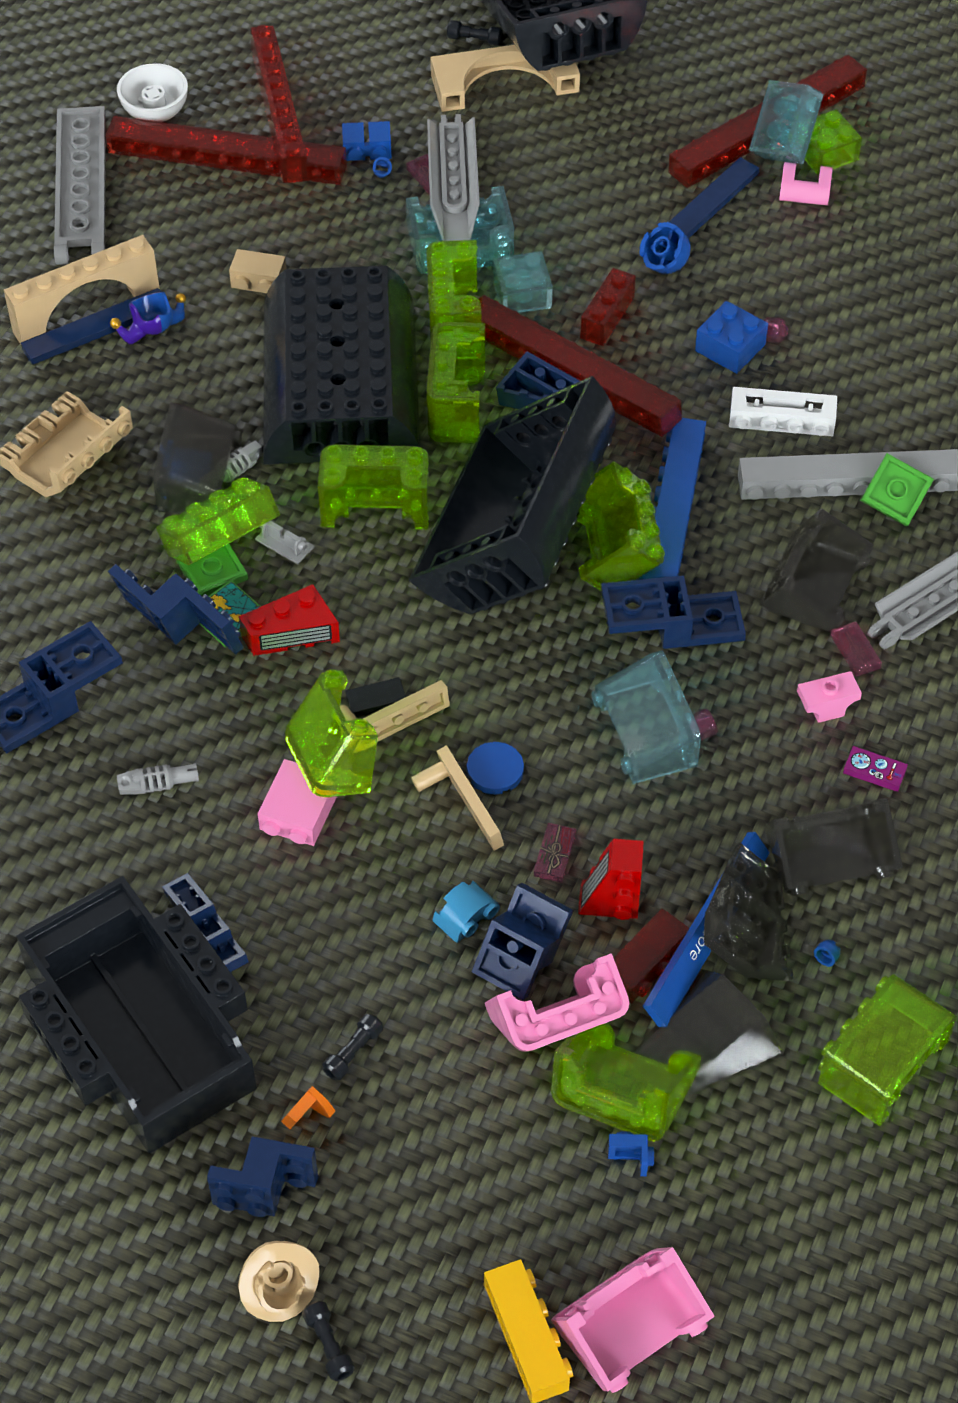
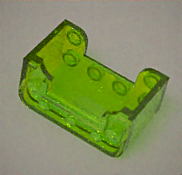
[426,240,482,358]
[427,322,485,443]
[318,445,430,530]
[577,461,665,591]
[818,974,957,1126]

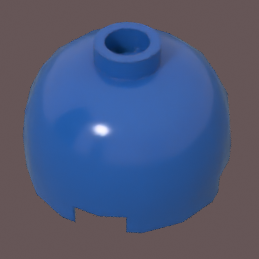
[639,222,691,274]

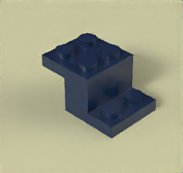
[472,883,573,1000]
[207,1136,318,1217]

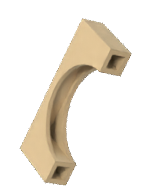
[430,45,580,112]
[4,235,160,344]

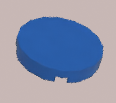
[467,742,524,795]

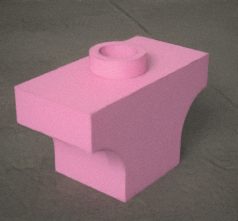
[797,671,862,723]

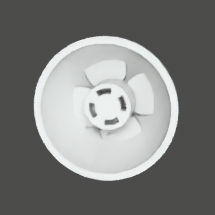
[117,64,188,123]

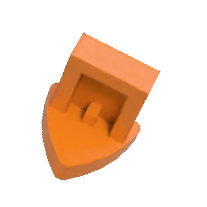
[281,1086,335,1129]

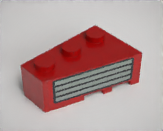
[238,584,340,656]
[578,839,644,920]

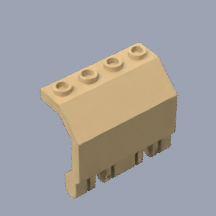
[0,392,133,497]

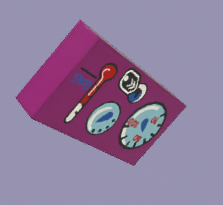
[843,746,908,792]

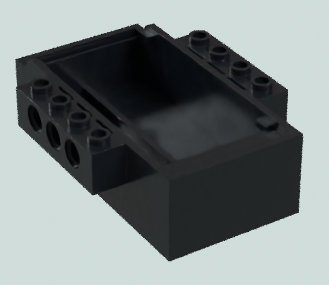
[16,876,257,1154]

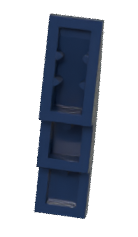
[162,873,249,972]

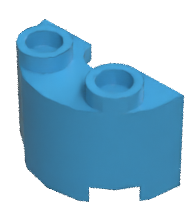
[433,881,500,943]

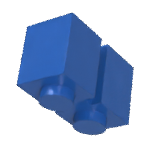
[342,121,392,161]

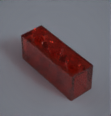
[580,268,636,346]
[614,908,689,1004]

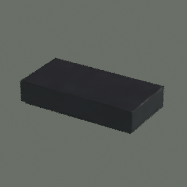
[345,677,406,717]

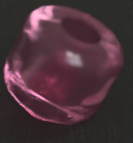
[764,317,788,343]
[687,709,718,741]

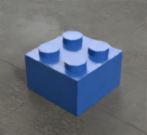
[695,301,768,374]

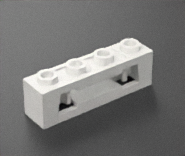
[729,387,837,436]

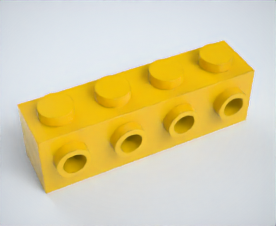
[484,1259,573,1403]

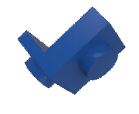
[608,1131,654,1177]

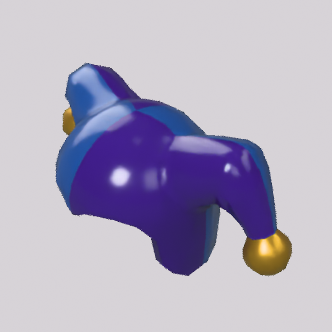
[110,292,186,345]

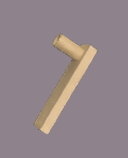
[333,680,450,754]
[411,745,504,851]

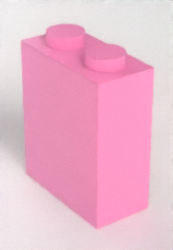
[258,759,340,846]

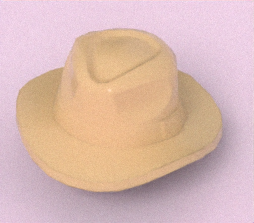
[238,1241,320,1322]

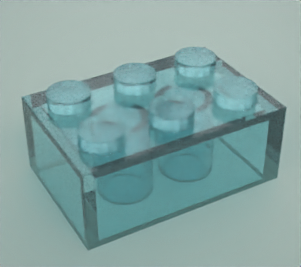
[749,80,824,164]

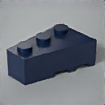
[496,351,579,409]

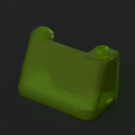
[285,669,378,797]
[551,1023,701,1141]

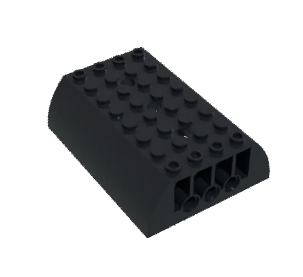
[481,0,647,71]
[263,266,421,465]
[409,376,616,614]

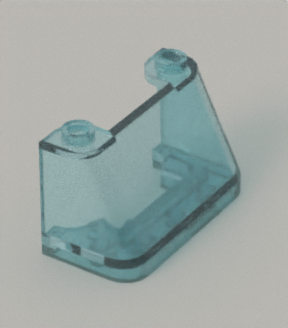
[591,651,701,784]

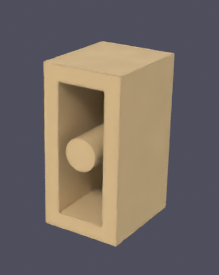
[229,249,286,293]

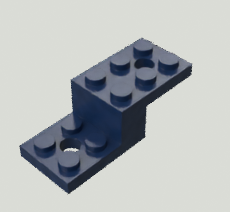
[108,564,244,655]
[601,575,746,649]
[0,621,123,754]

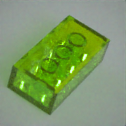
[156,477,280,565]

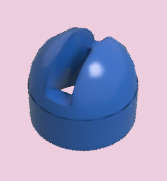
[372,157,392,178]
[814,940,841,967]

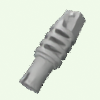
[199,440,262,494]
[117,763,199,795]

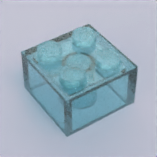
[493,251,553,315]

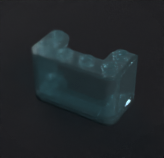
[406,186,514,274]

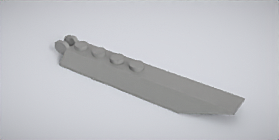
[427,114,480,246]
[868,551,958,650]

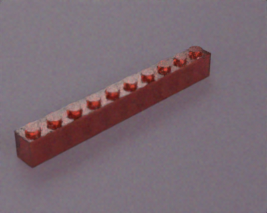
[251,25,307,183]
[668,55,867,188]
[106,116,347,185]
[464,295,682,437]

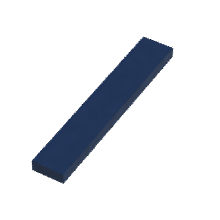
[669,157,760,238]
[21,288,161,365]

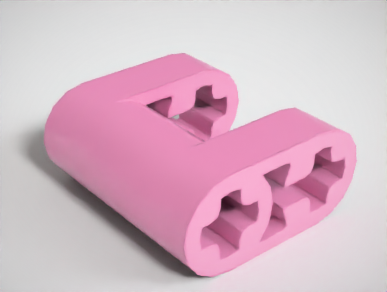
[779,162,833,206]

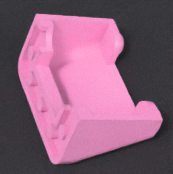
[485,953,629,1052]
[551,1247,715,1393]

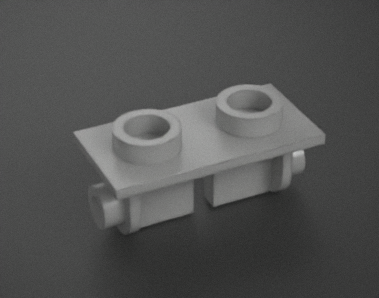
[255,518,314,564]

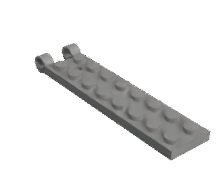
[54,106,106,265]

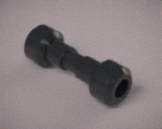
[447,20,504,46]
[322,1014,383,1080]
[302,1301,355,1381]

